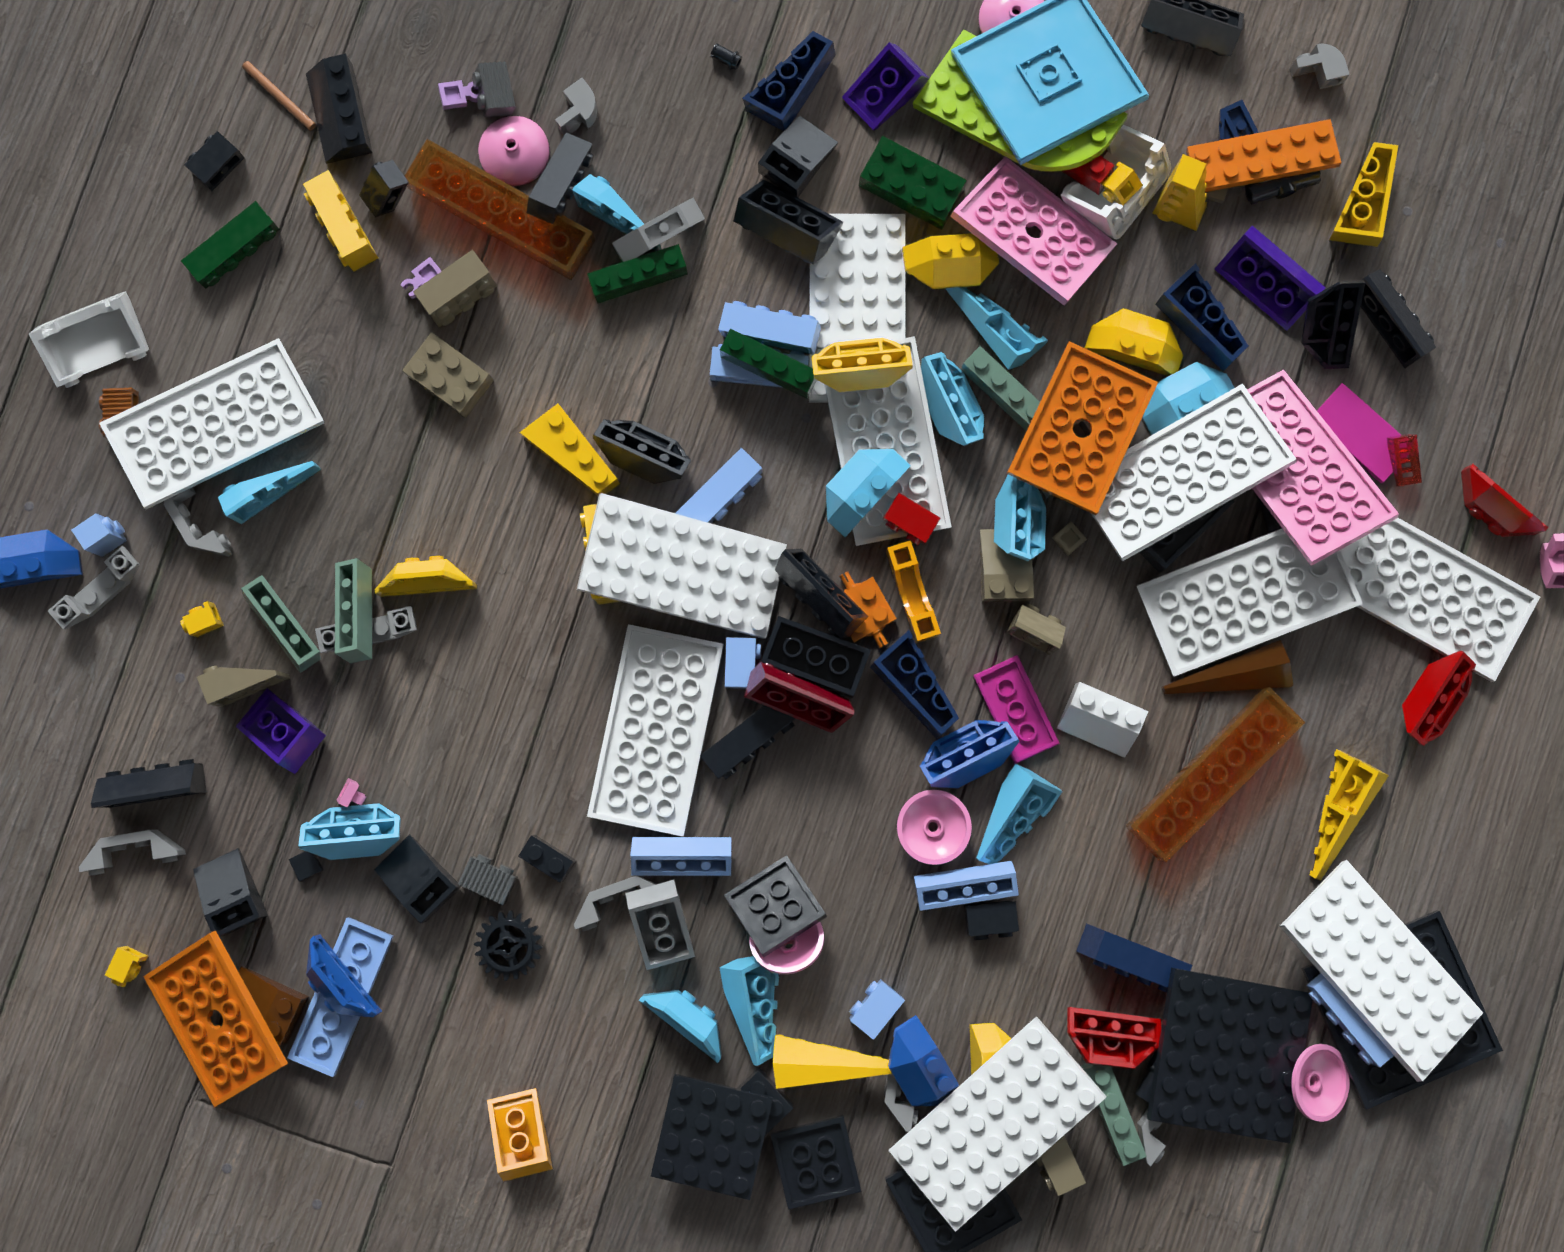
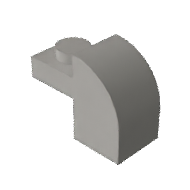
[1290,44,1350,89]
[555,78,598,136]

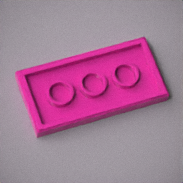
[1316,383,1415,483]
[973,655,1060,764]

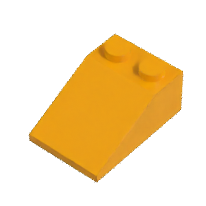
[487,1088,553,1181]

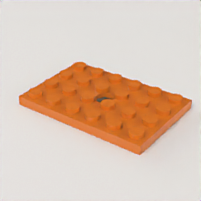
[1006,341,1158,515]
[143,931,288,1107]

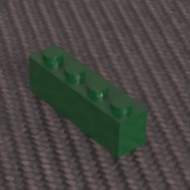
[181,201,280,289]
[587,244,688,304]
[720,328,817,399]

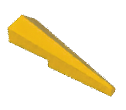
[1310,749,1389,880]
[773,1034,892,1089]

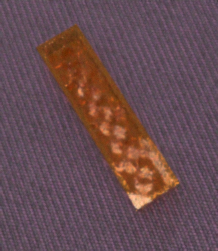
[405,139,595,281]
[1125,687,1305,862]

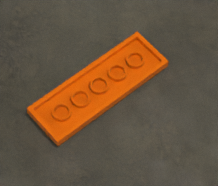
[1186,119,1341,192]

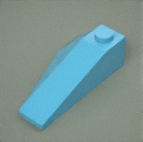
[572,175,661,251]
[218,461,321,524]
[977,764,1063,864]
[719,956,779,1066]

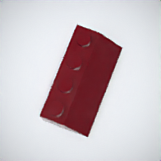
[744,662,855,733]

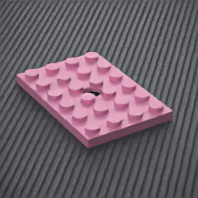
[951,156,1117,306]

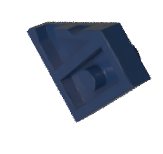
[1218,100,1259,141]

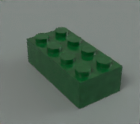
[859,135,967,230]

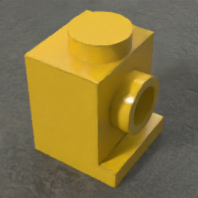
[1102,162,1143,206]
[180,601,224,637]
[105,946,148,987]

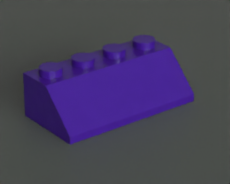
[1214,226,1326,330]

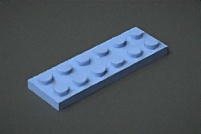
[287,917,394,1077]

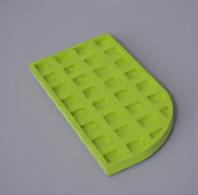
[913,29,1128,172]

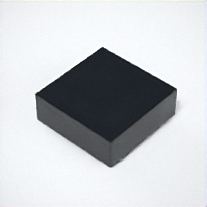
[289,851,323,882]

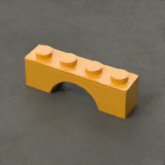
[886,540,941,643]

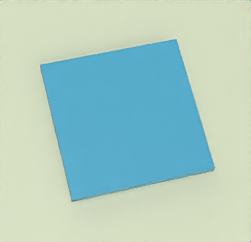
[951,0,1149,165]

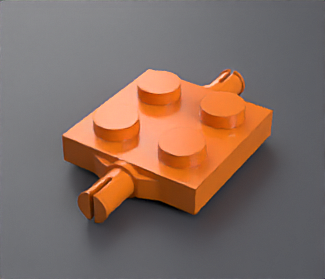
[839,572,897,648]

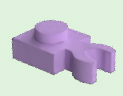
[438,80,479,110]
[401,257,441,299]

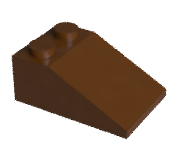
[239,966,309,1046]

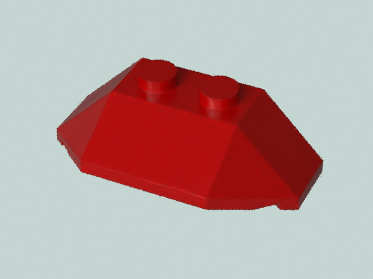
[1461,464,1549,537]
[1402,651,1476,746]
[1067,1007,1161,1069]

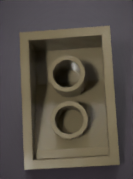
[980,529,1034,602]
[1006,604,1066,655]
[197,666,290,707]

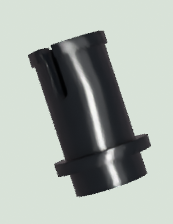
[710,43,742,70]

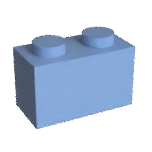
[71,513,127,557]
[725,637,761,689]
[849,979,905,1040]

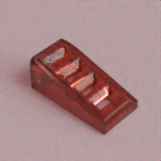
[1387,434,1422,487]

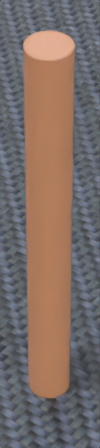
[242,61,316,131]

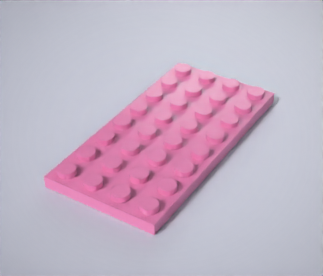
[1247,370,1399,566]

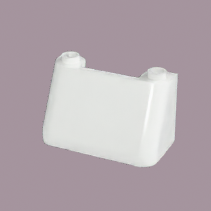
[1061,125,1171,239]
[29,291,149,388]

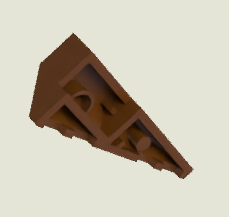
[1161,640,1293,695]

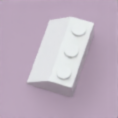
[1056,682,1148,758]

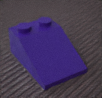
[842,42,930,131]
[236,688,326,774]

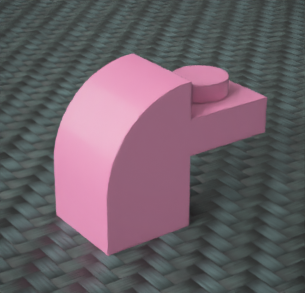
[1540,533,1564,588]

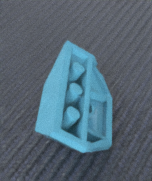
[921,352,984,446]
[1142,362,1235,435]
[826,449,911,537]
[994,475,1046,561]
[299,803,401,860]
[639,990,722,1063]

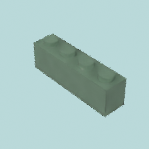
[961,346,1040,431]
[335,558,372,663]
[241,575,321,673]
[1081,1063,1147,1166]

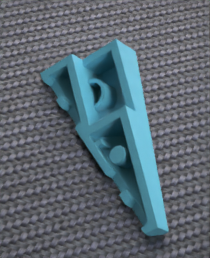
[945,287,1048,370]

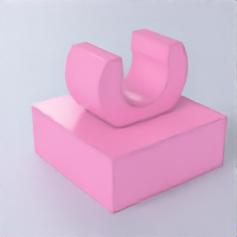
[337,778,366,807]

